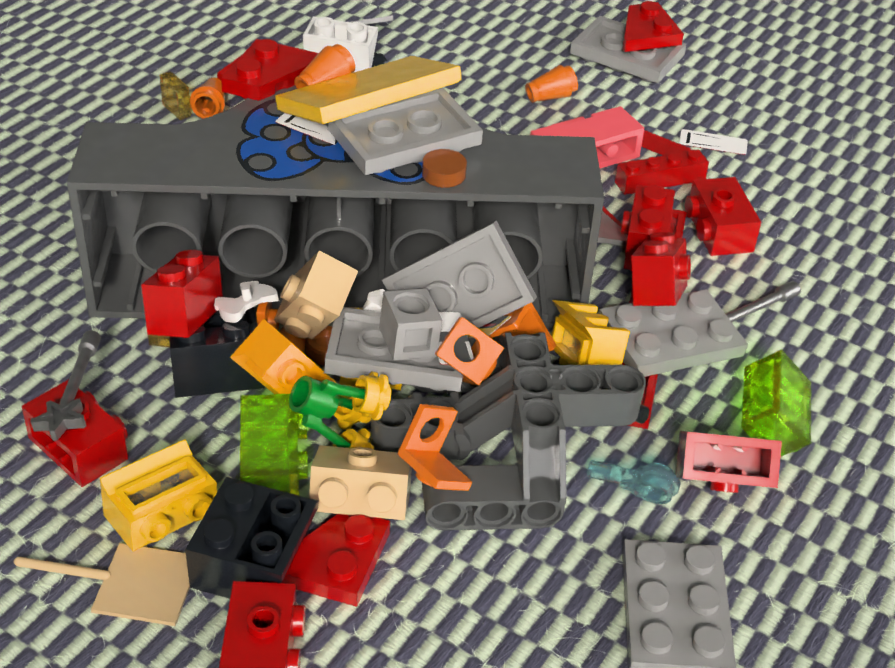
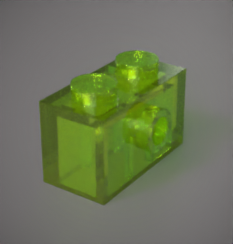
[741,349,811,456]
[240,394,308,495]

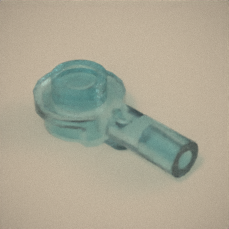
[587,460,681,504]

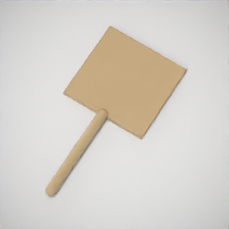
[14,543,190,626]

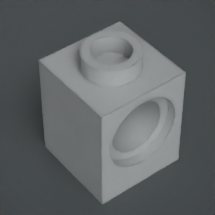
[379,288,442,361]

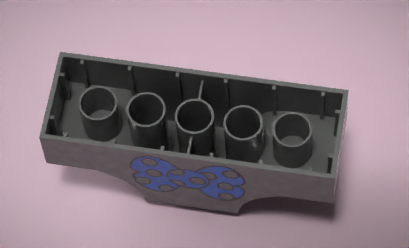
[67,86,604,329]

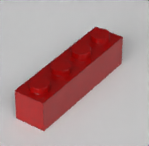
[615,150,709,195]

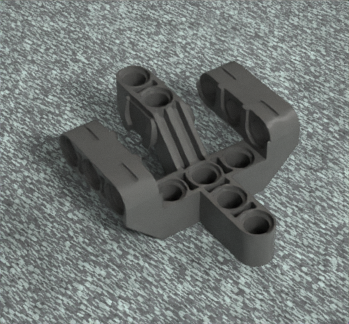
[370,333,646,530]

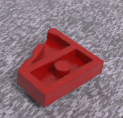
[623,1,684,52]
[221,39,318,101]
[281,514,390,607]

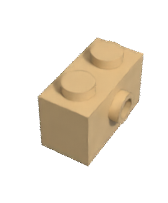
[274,251,358,339]
[309,445,412,520]

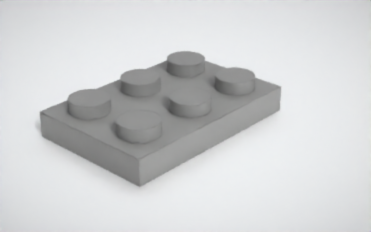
[570,16,686,83]
[328,87,483,175]
[382,220,537,328]
[598,289,748,377]
[324,307,463,392]
[622,539,736,668]

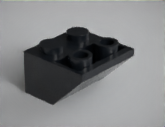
[169,307,265,398]
[185,477,318,599]

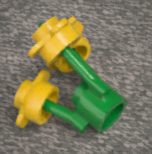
[289,372,391,450]

